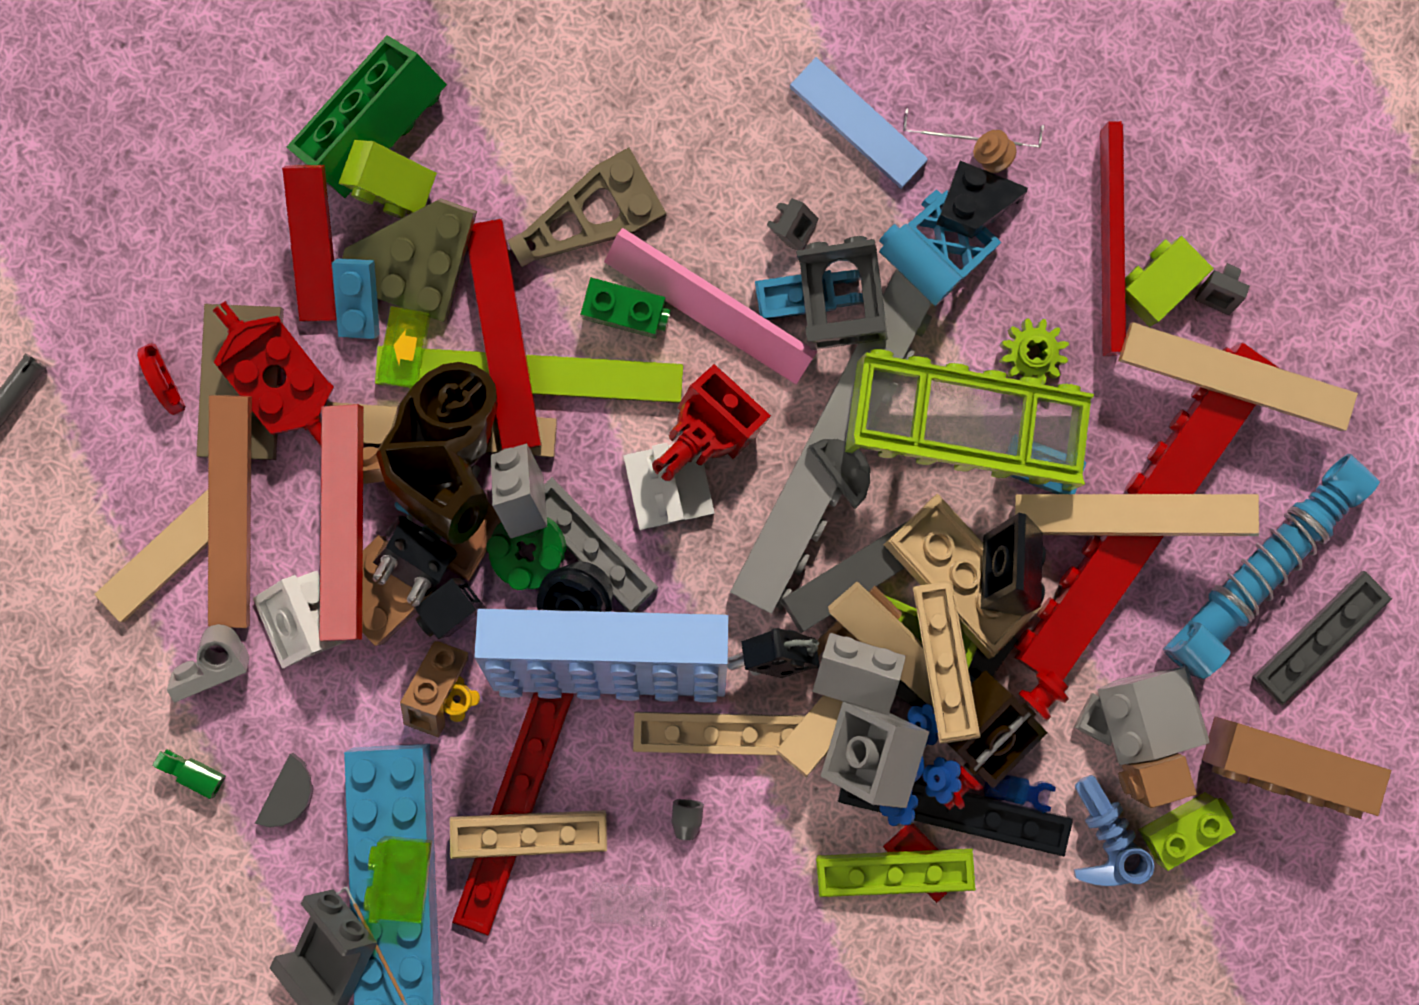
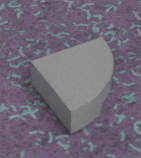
[1074,693,1112,746]

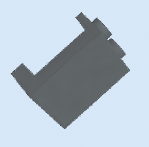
[270,889,377,1005]

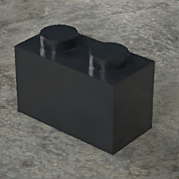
[414,578,486,639]

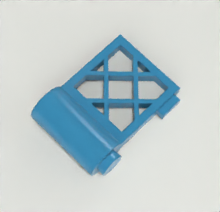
[879,189,1002,306]

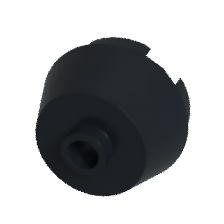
[536,561,613,612]

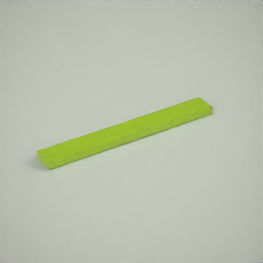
[375,346,683,403]

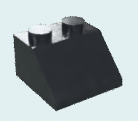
[981,513,1046,616]

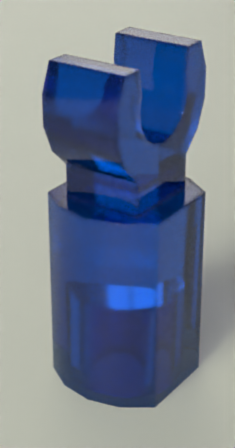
[984,774,1056,812]

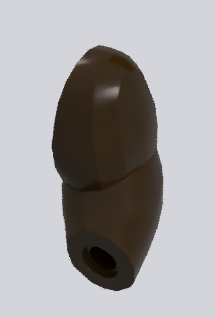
[376,362,498,545]

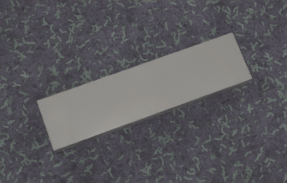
[544,477,659,612]

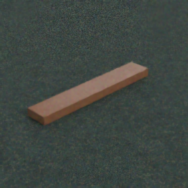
[208,395,252,628]

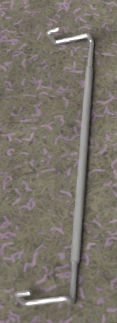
[903,108,1044,147]

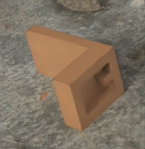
[400,641,469,738]

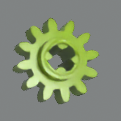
[999,318,1069,385]

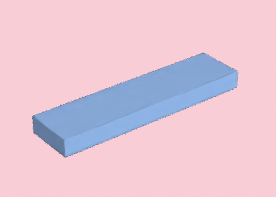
[790,57,928,189]

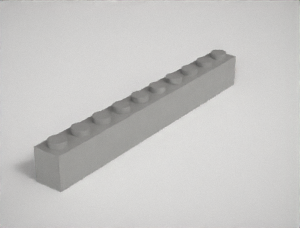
[730,269,932,614]

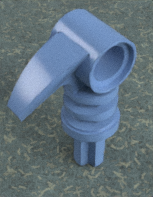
[1073,775,1154,886]

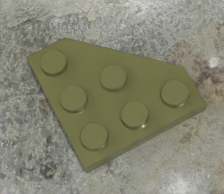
[342,198,477,322]

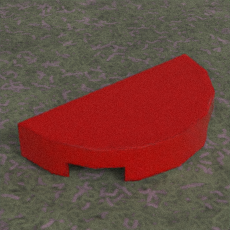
[137,343,186,415]

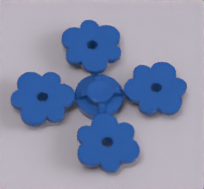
[880,704,962,826]

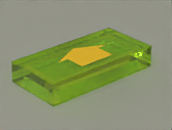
[376,306,431,389]

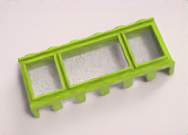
[845,349,1094,491]

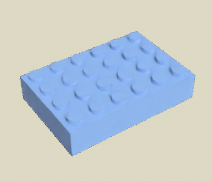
[474,609,729,702]

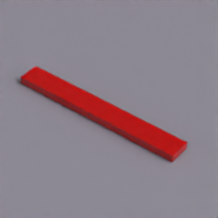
[452,692,574,936]

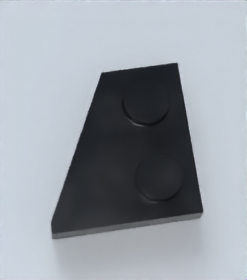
[936,160,1028,239]

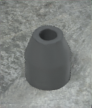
[671,799,704,840]

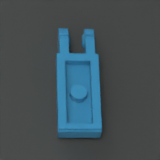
[755,270,864,320]

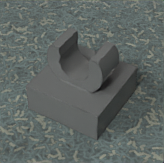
[767,198,819,250]
[1195,263,1250,316]

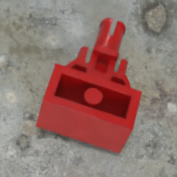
[652,364,771,481]

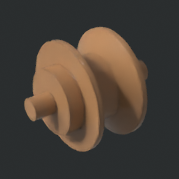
[973,130,1017,173]

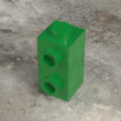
[580,277,671,339]

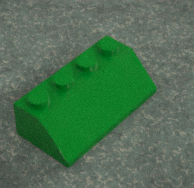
[286,35,447,198]

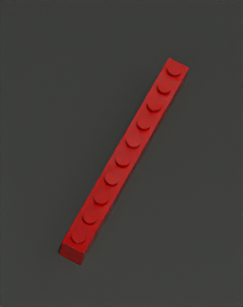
[1014,343,1279,680]

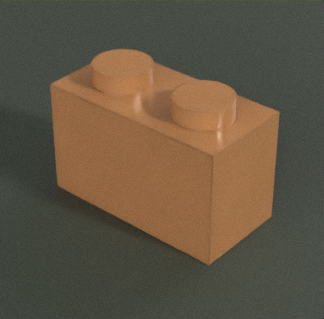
[1118,753,1197,808]

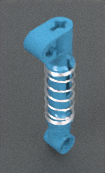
[1162,453,1380,679]

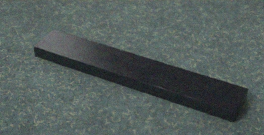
[837,780,1073,857]

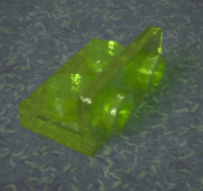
[364,836,432,924]

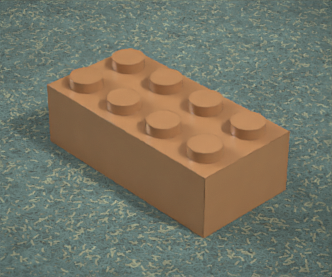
[1202,716,1392,819]

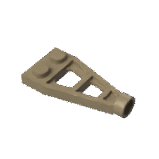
[507,147,666,267]

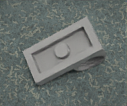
[167,624,249,703]

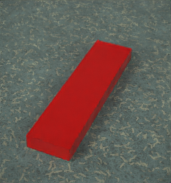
[282,165,337,321]

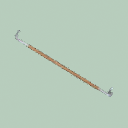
[336,887,407,1005]

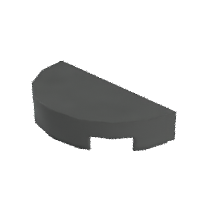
[808,439,871,509]
[255,753,314,827]

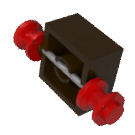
[937,671,1069,810]

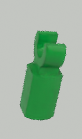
[152,749,226,799]

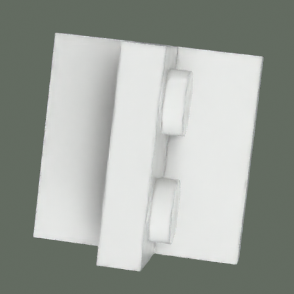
[623,443,715,530]
[253,571,346,669]

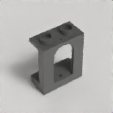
[796,236,888,350]

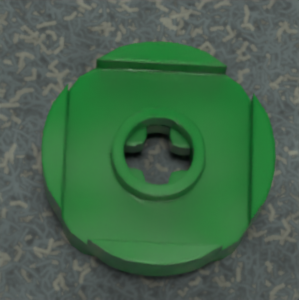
[487,517,566,590]

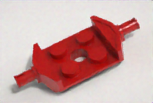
[213,301,334,446]

